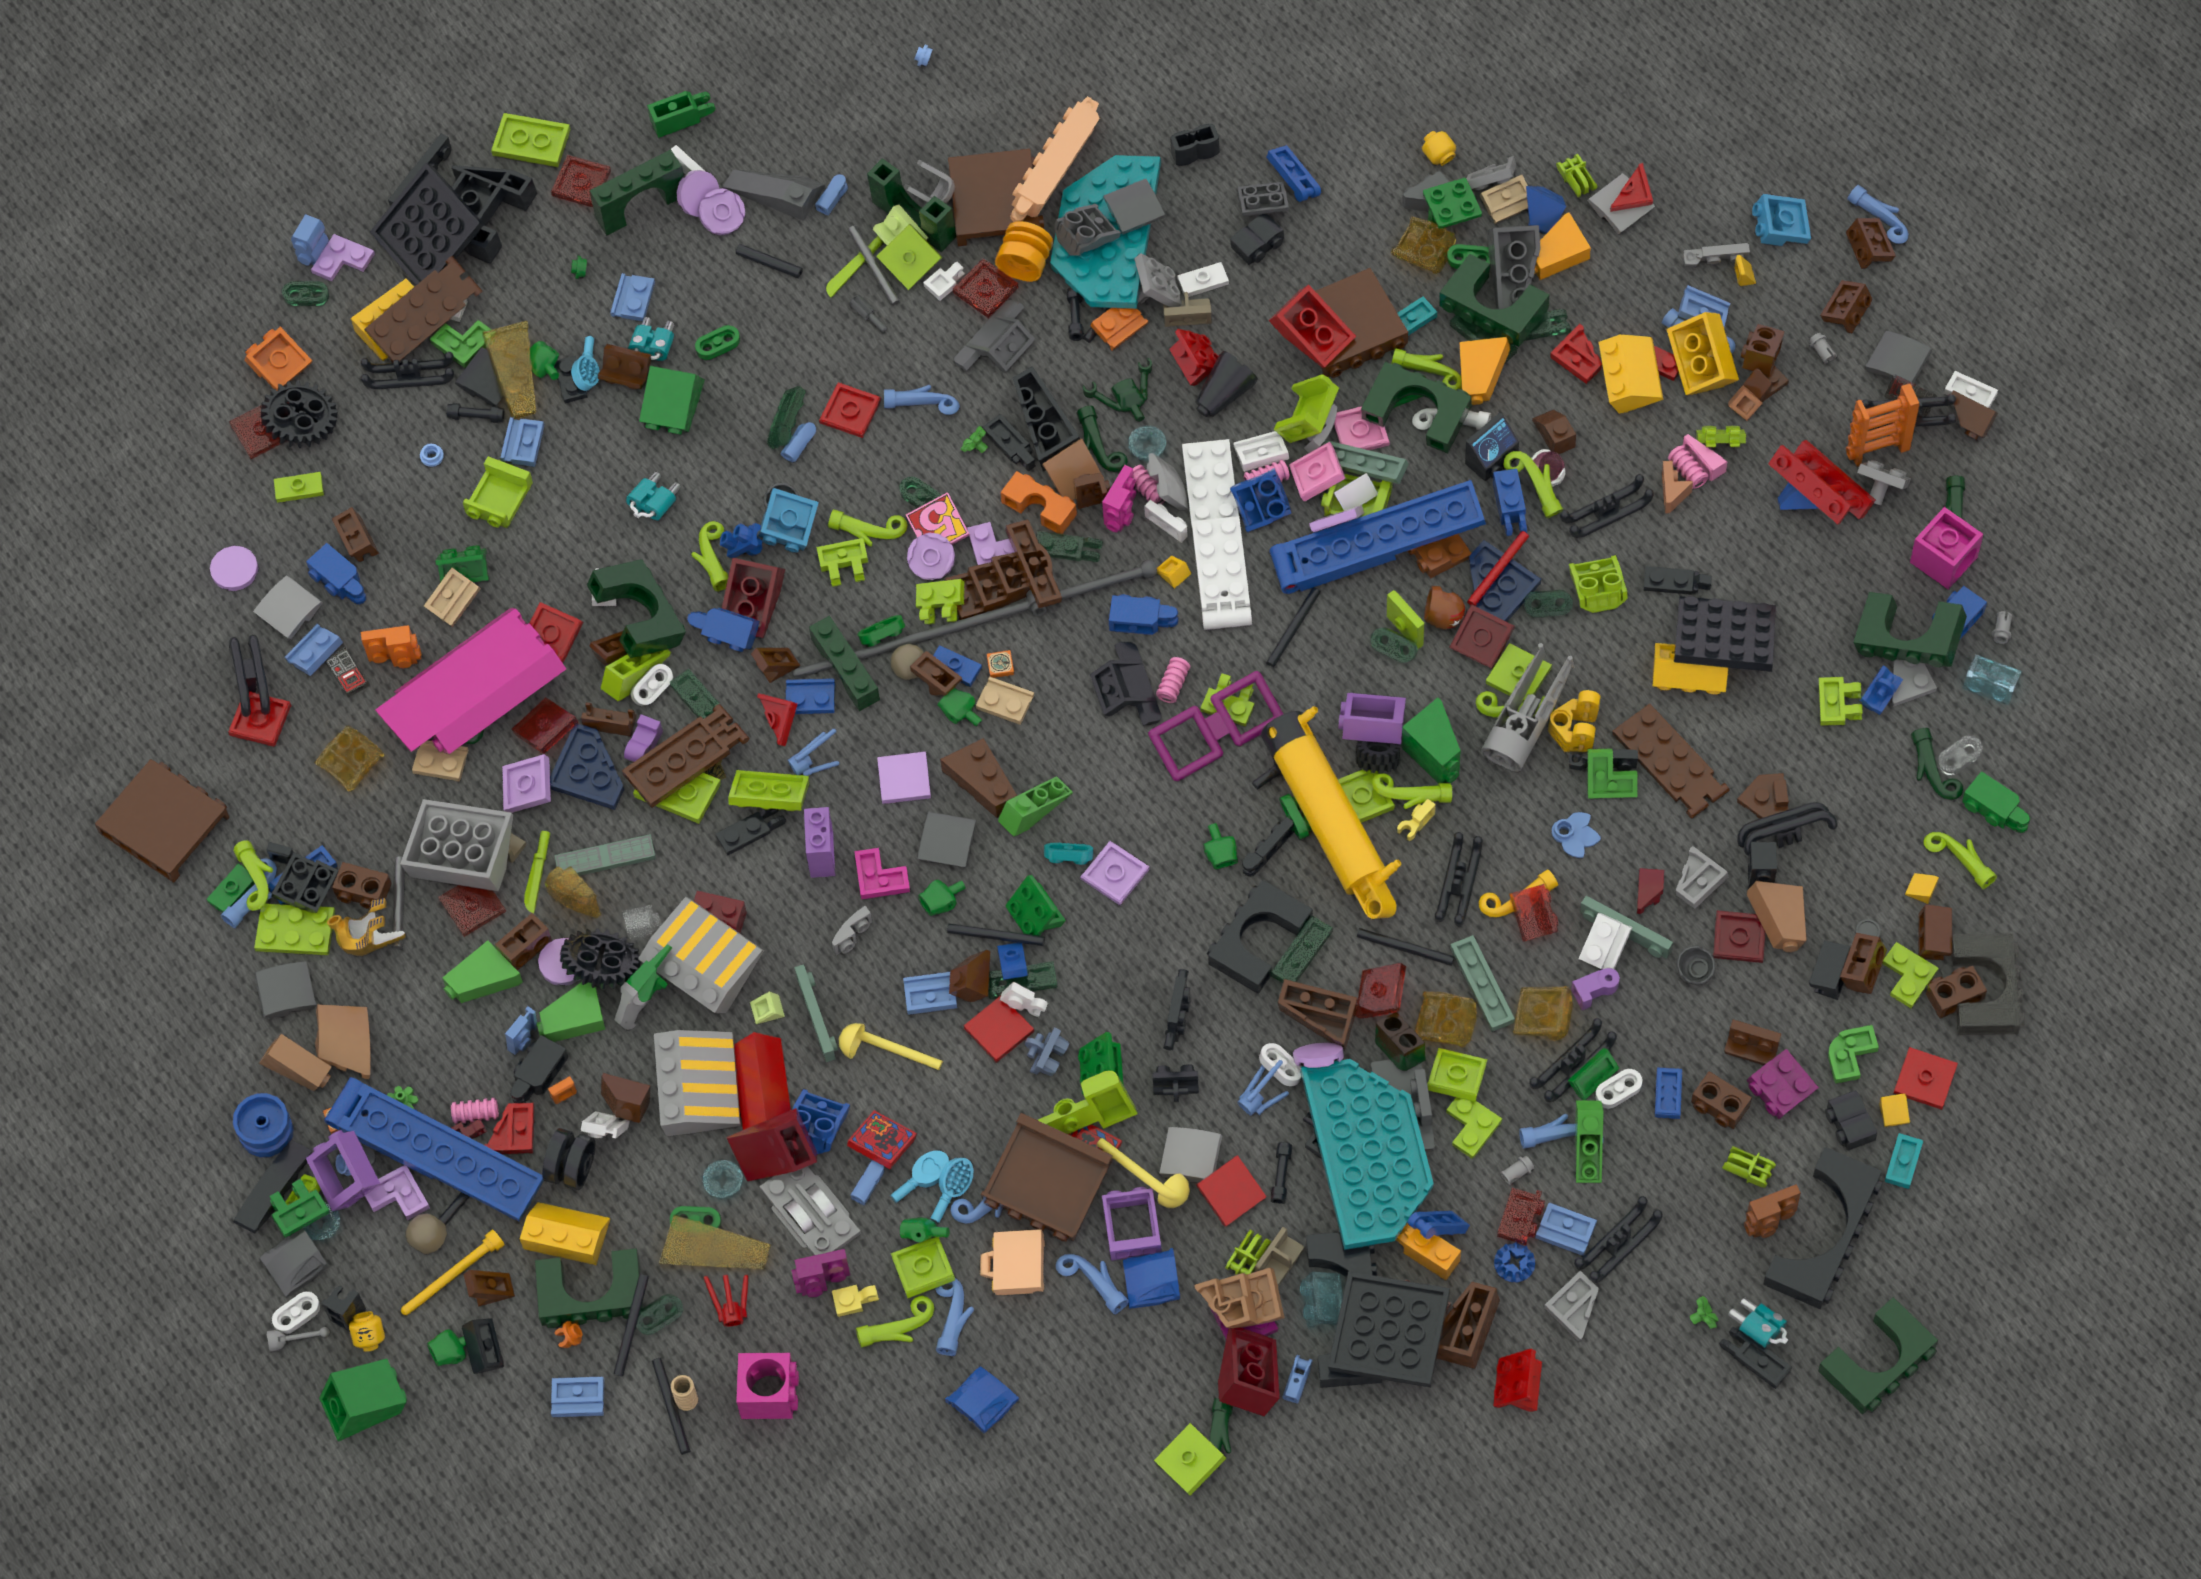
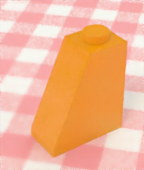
[1534,212,1591,280]
[1460,337,1510,405]

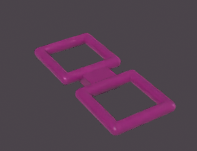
[1148,671,1283,781]

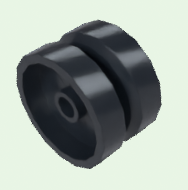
[542,1128,596,1190]

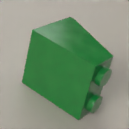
[639,366,705,435]
[1401,698,1461,784]
[319,1359,407,1442]

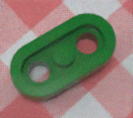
[1447,244,1491,269]
[695,325,740,360]
[857,615,905,647]
[1279,794,1311,840]
[670,1206,721,1233]

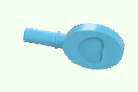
[571,336,600,391]
[890,1151,949,1203]
[930,1158,974,1223]

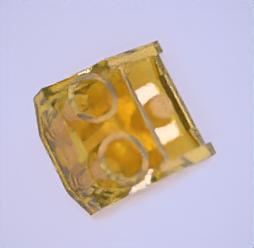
[1391,216,1456,274]
[314,725,385,792]
[545,866,602,918]
[1415,991,1477,1048]

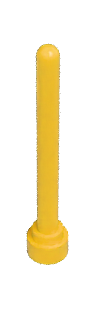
[401,1229,505,1315]

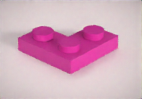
[854,848,910,900]

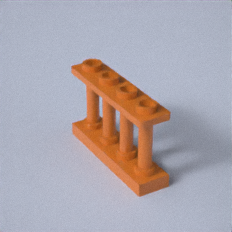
[1846,384,1919,467]

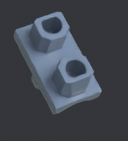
[1025,1027,1070,1076]

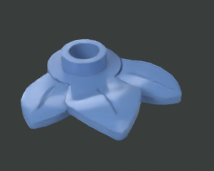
[1552,812,1601,858]

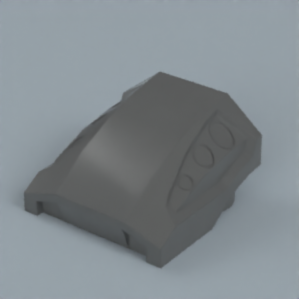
[1054,204,1121,255]
[260,1228,328,1298]

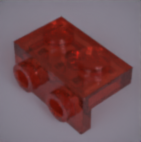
[1509,884,1558,942]
[1497,1188,1545,1245]

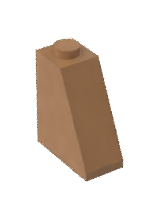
[1747,881,1806,952]
[259,1034,331,1091]

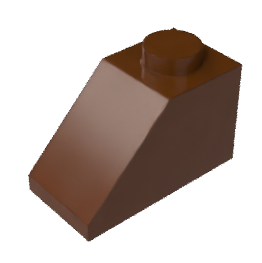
[1951,390,1998,440]
[1532,410,1576,456]
[949,950,990,1002]
[601,1073,651,1123]

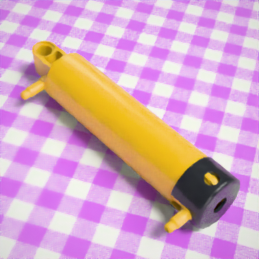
[1260,706,1401,919]

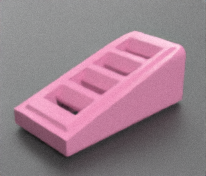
[1683,434,1727,481]

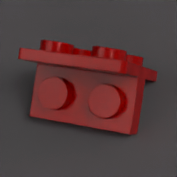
[1169,329,1219,386]
[1493,1349,1542,1412]

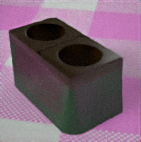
[1375,1011,1426,1071]

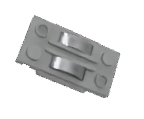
[760,1166,861,1255]

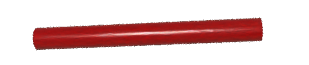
[1467,531,1529,606]

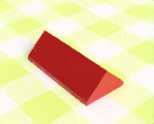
[734,1032,791,1130]

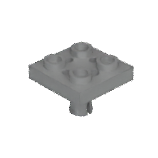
[1134,253,1182,307]
[1857,460,1911,505]

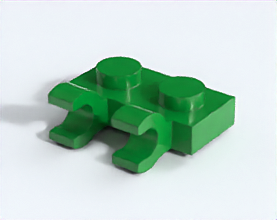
[269,1179,329,1238]

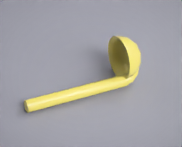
[839,1023,943,1070]
[1097,1138,1190,1208]

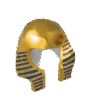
[327,898,405,956]

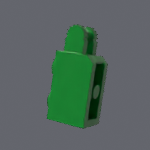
[647,91,716,138]
[1962,771,2030,833]

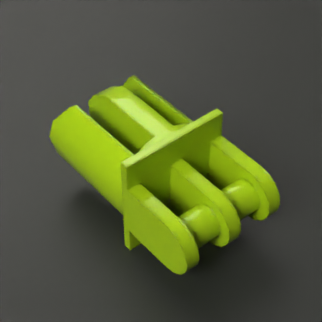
[1556,154,1597,198]
[1722,1146,1776,1188]
[1225,1229,1272,1275]

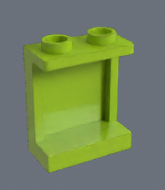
[1274,375,1339,443]
[463,456,533,528]
[1321,467,1393,521]

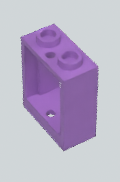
[1338,693,1406,744]
[804,807,835,878]
[306,1130,380,1211]
[1102,1187,1161,1261]

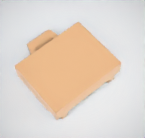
[980,1229,1045,1295]

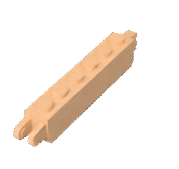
[1010,96,1100,222]

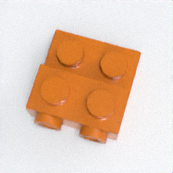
[245,326,312,391]
[361,625,421,668]

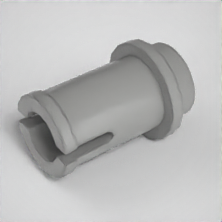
[1809,333,1837,364]
[1992,611,2012,644]
[1500,1156,1534,1186]

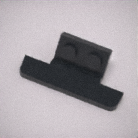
[1090,642,1162,726]

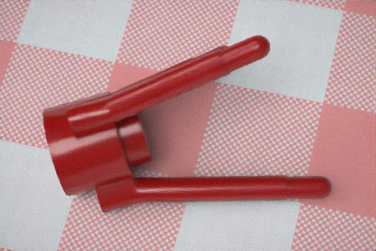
[704,1275,749,1327]

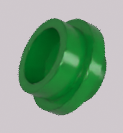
[571,255,587,279]

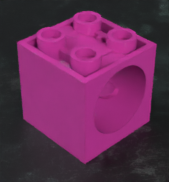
[1910,507,1983,590]
[736,1353,799,1419]

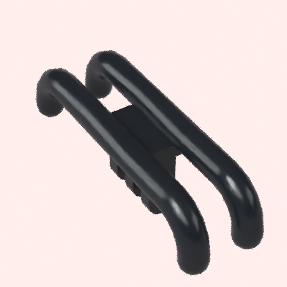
[360,351,454,389]
[1862,394,1957,429]
[1560,474,1654,538]
[229,635,270,717]
[1737,802,1838,856]
[1435,832,1483,926]
[1529,1018,1617,1102]
[1574,1196,1663,1283]

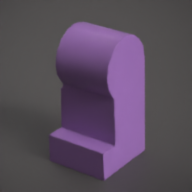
[624,714,663,762]
[1571,968,1620,1010]

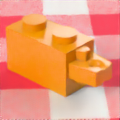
[1396,1224,1461,1280]

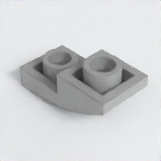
[1304,404,1337,453]
[832,906,872,955]

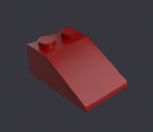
[1268,284,1356,368]

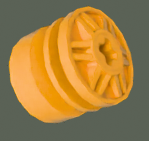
[995,221,1053,282]

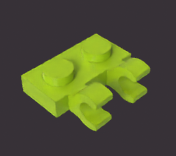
[1696,426,1746,447]
[816,538,868,587]
[916,579,964,624]
[1200,673,1255,727]
[1819,677,1862,726]

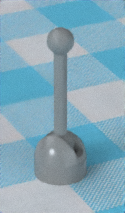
[267,1327,330,1352]

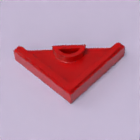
[1610,163,1653,212]
[757,693,798,746]

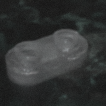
[1938,736,1982,775]

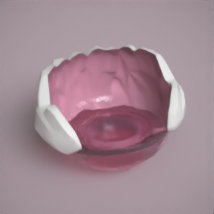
[1531,449,1565,487]

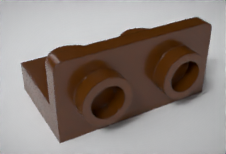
[1846,218,1896,269]
[1820,280,1872,334]
[598,344,651,389]
[1724,1019,1781,1065]

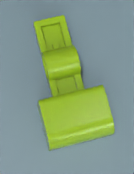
[1038,1071,1138,1134]

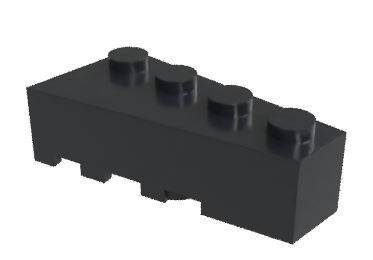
[1012,366,1080,472]

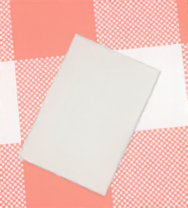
[1334,473,1378,511]

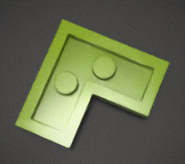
[1882,942,1939,1009]
[1446,1097,1502,1159]

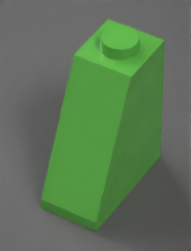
[442,941,522,1003]
[537,982,605,1042]

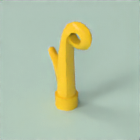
[1479,869,1558,919]

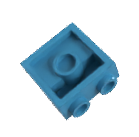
[1752,194,1811,246]
[758,488,819,553]

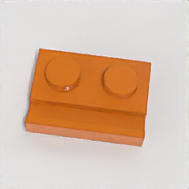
[1090,308,1148,351]

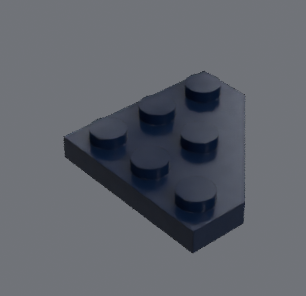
[1469,540,1541,622]
[550,723,624,810]

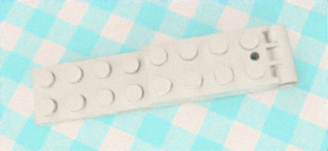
[1182,439,1252,630]

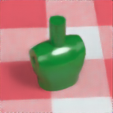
[526,341,559,380]
[937,687,982,727]
[1203,823,1238,870]
[918,880,966,916]
[900,1217,950,1243]
[427,1329,466,1367]

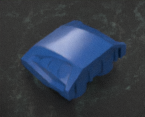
[1230,468,1292,532]
[793,1089,850,1154]
[1123,1248,1180,1309]
[945,1366,1019,1434]

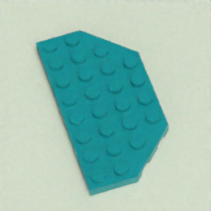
[1050,155,1161,309]
[1300,1059,1434,1250]

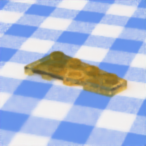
[482,320,536,419]
[659,1215,772,1269]

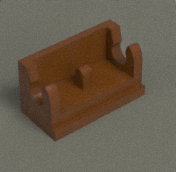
[332,507,379,562]
[581,702,637,737]
[1918,904,1952,960]

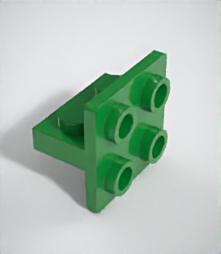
[1423,178,1482,229]
[435,545,489,583]
[1006,875,1066,936]
[1078,1032,1124,1095]

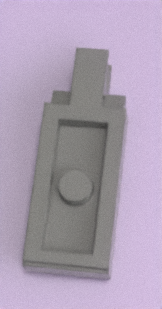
[1683,243,1750,267]

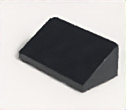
[462,1318,504,1374]

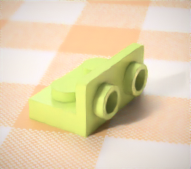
[873,205,928,245]

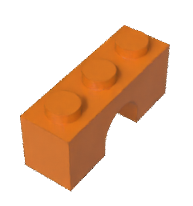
[1001,471,1077,536]

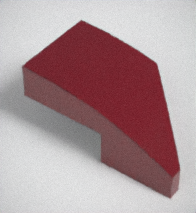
[1637,868,1664,914]

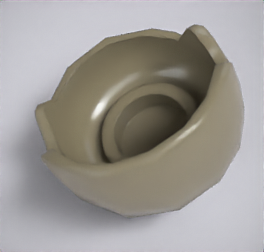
[891,644,924,680]
[406,1213,447,1254]

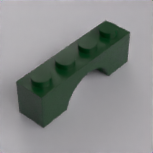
[809,615,880,711]

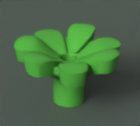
[960,426,988,453]
[387,1086,418,1110]
[1690,1296,1719,1329]

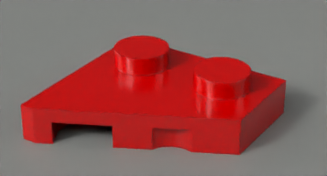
[1550,324,1602,384]
[485,1103,535,1154]

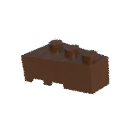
[940,738,1017,818]
[1278,979,1358,1051]
[1437,1282,1500,1369]

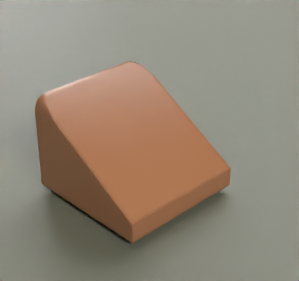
[1728,385,1762,421]

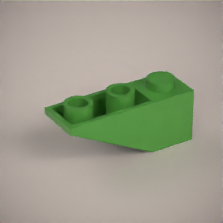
[998,776,1073,837]
[1575,1100,1603,1183]

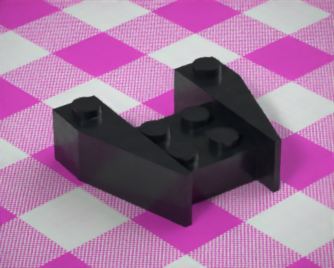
[452,165,537,264]

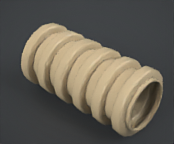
[671,1375,698,1411]

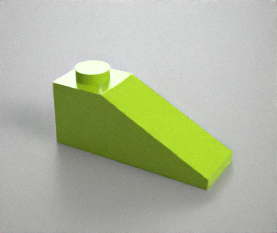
[601,649,671,702]

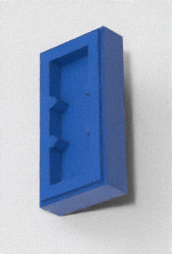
[933,645,982,687]
[997,943,1028,980]
[1655,1067,1682,1119]

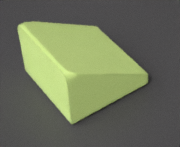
[750,991,785,1024]

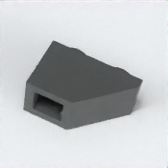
[1402,171,1450,211]

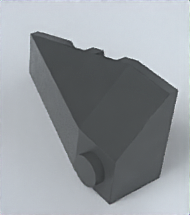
[722,169,825,221]
[1487,225,1541,309]

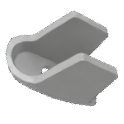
[904,159,955,204]

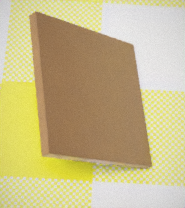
[1043,439,1104,500]

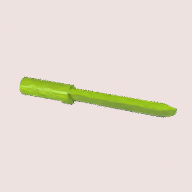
[826,236,884,297]
[524,831,550,914]

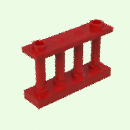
[1768,440,1876,524]

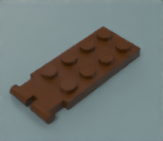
[364,256,483,364]
[1612,703,1730,819]
[622,704,750,808]

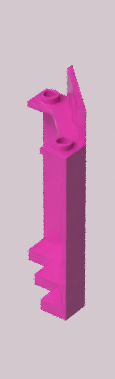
[375,608,566,754]

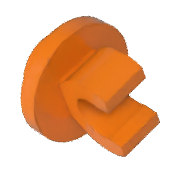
[554,1321,582,1348]

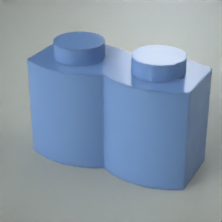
[291,214,329,265]

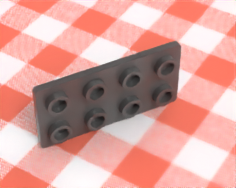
[1371,1060,1435,1151]

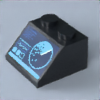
[1465,412,1519,481]

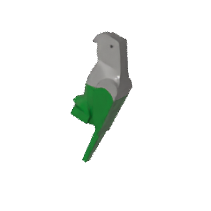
[614,944,672,1030]

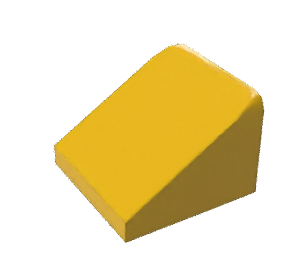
[1734,255,1756,286]
[1157,556,1191,588]
[1905,873,1939,904]
[1879,1094,1910,1127]

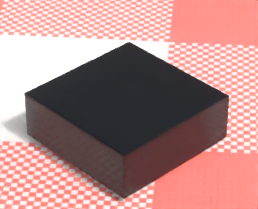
[266,842,294,865]

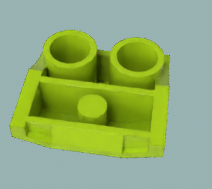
[1569,555,1628,613]

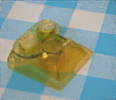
[1513,986,1573,1041]

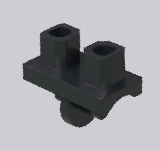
[1153,1064,1199,1102]

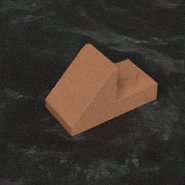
[1662,461,1693,513]

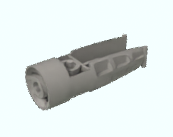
[1481,643,1575,772]

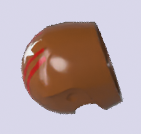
[1424,586,1465,630]

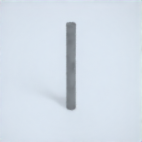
[848,225,900,306]
[392,857,405,949]

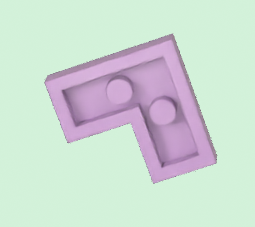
[311,234,375,281]
[967,522,1015,565]
[365,1165,430,1220]

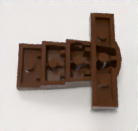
[944,519,1062,620]

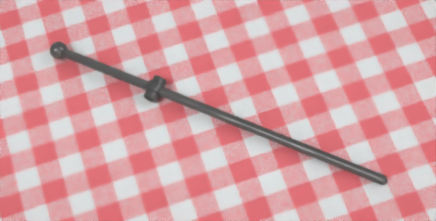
[792,560,1157,678]

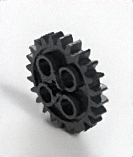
[260,380,338,448]
[560,928,641,989]

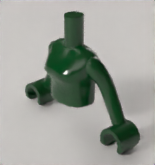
[1083,358,1152,422]

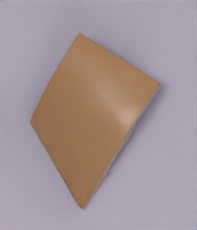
[315,1005,370,1079]
[1194,1268,1285,1328]

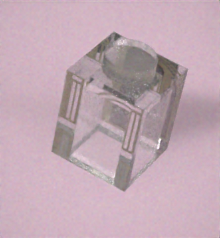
[622,905,661,942]

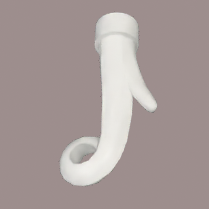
[1412,408,1491,430]

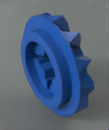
[1494,1242,1535,1282]

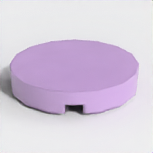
[677,170,719,217]
[698,188,745,235]
[907,533,955,581]
[210,546,259,591]
[538,938,580,986]
[1293,1043,1344,1068]

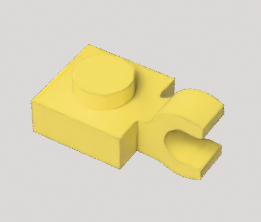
[1397,799,1435,841]
[832,1285,879,1317]

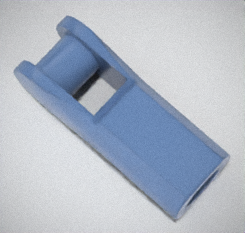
[815,175,848,215]
[780,422,816,462]
[851,1160,884,1205]
[1282,1355,1313,1403]

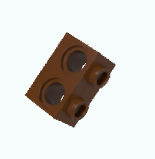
[1740,324,1785,376]
[332,862,392,910]
[495,913,552,971]
[1840,933,1887,994]
[1926,965,1987,1019]
[1691,1071,1752,1129]

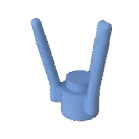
[787,729,839,776]
[1237,1060,1289,1116]

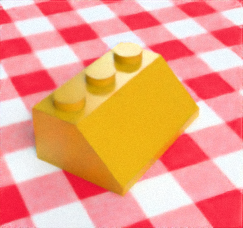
[351,279,414,361]
[1667,312,1739,395]
[1599,334,1663,413]
[1652,643,1728,694]
[520,1202,610,1265]

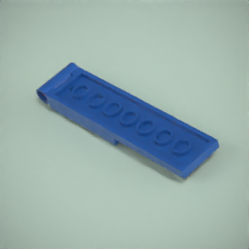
[1270,480,1486,594]
[324,1077,544,1222]

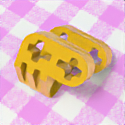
[1548,690,1601,752]

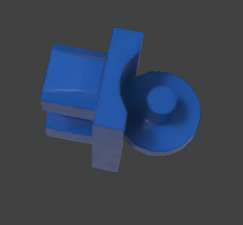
[720,523,762,558]
[1859,665,1903,715]

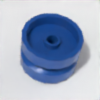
[233,1093,294,1157]

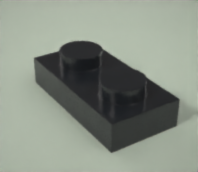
[554,355,588,404]

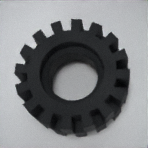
[1355,741,1400,774]

